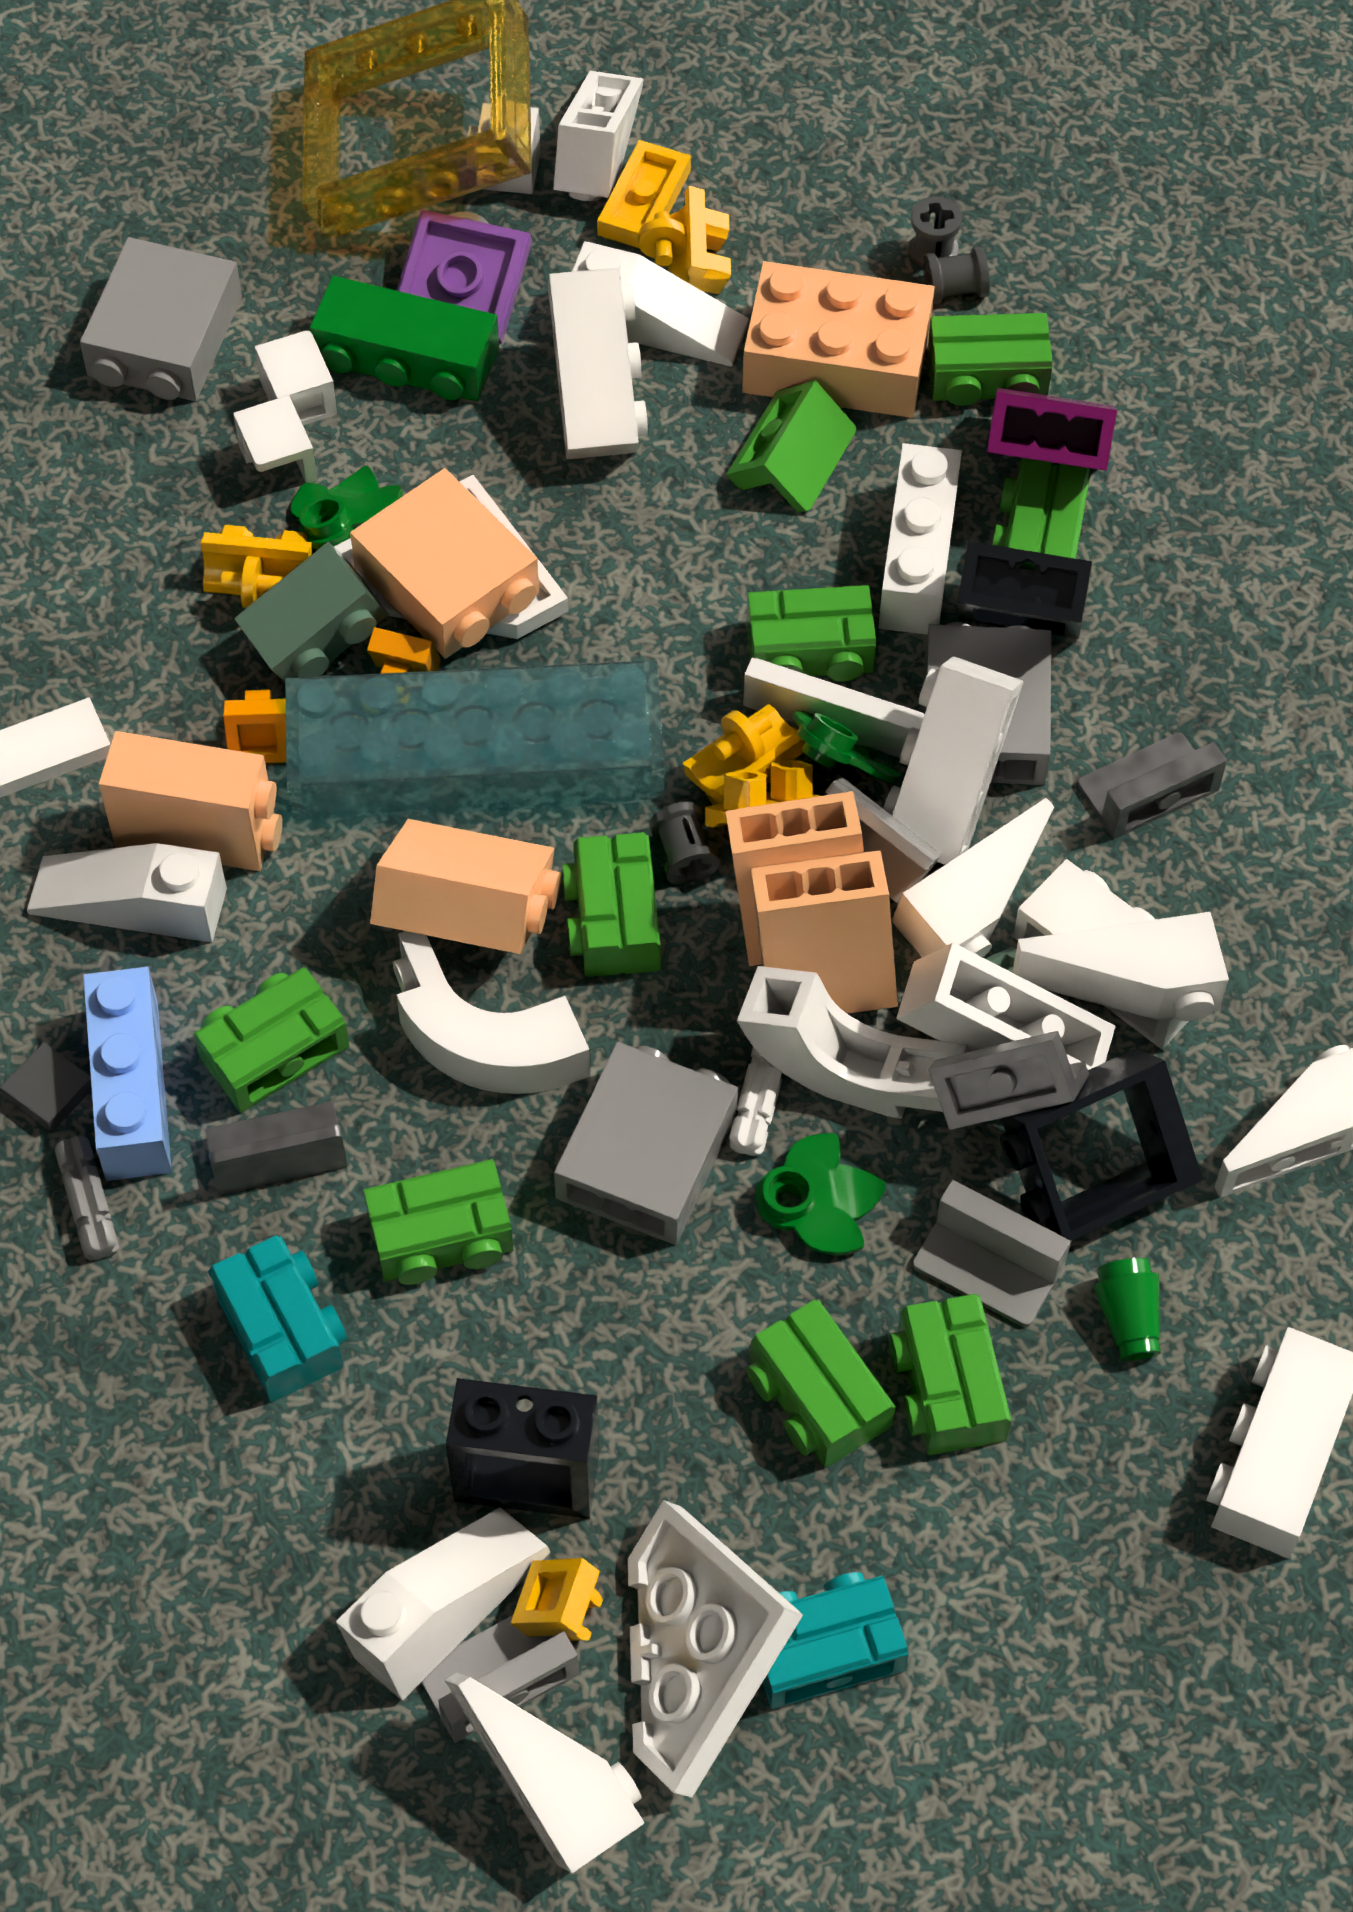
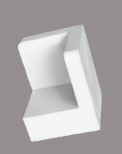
[255,331,337,425]
[233,395,318,483]

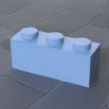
[83,966,172,1181]

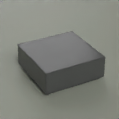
[0,1042,92,1133]

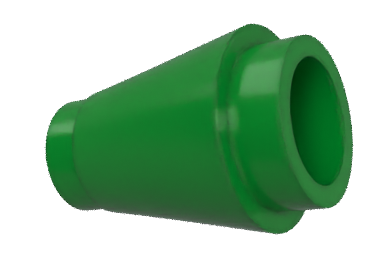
[1093,1258,1161,1361]

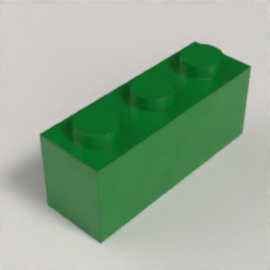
[310,275,499,402]

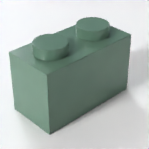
[234,541,389,689]

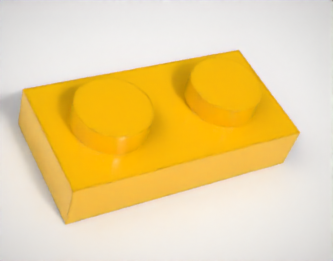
[597,140,691,248]

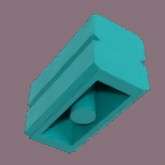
[208,1235,348,1402]
[762,1572,909,1710]

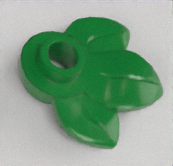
[291,465,403,550]
[793,711,901,783]
[755,1133,886,1256]

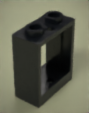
[957,541,1092,640]
[1000,1048,1203,1241]
[446,1378,599,1519]

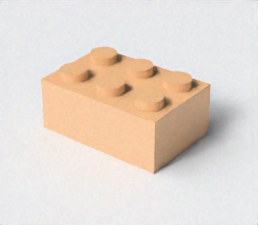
[742,261,935,418]

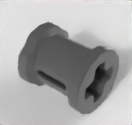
[908,196,962,267]
[923,246,990,305]
[649,802,720,885]

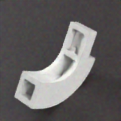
[393,931,590,1094]
[737,966,970,1119]

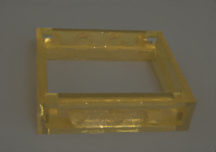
[302,0,532,237]

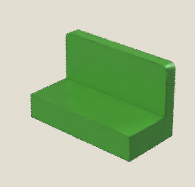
[726,380,856,512]

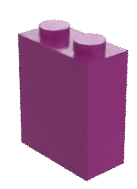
[987,388,1117,471]

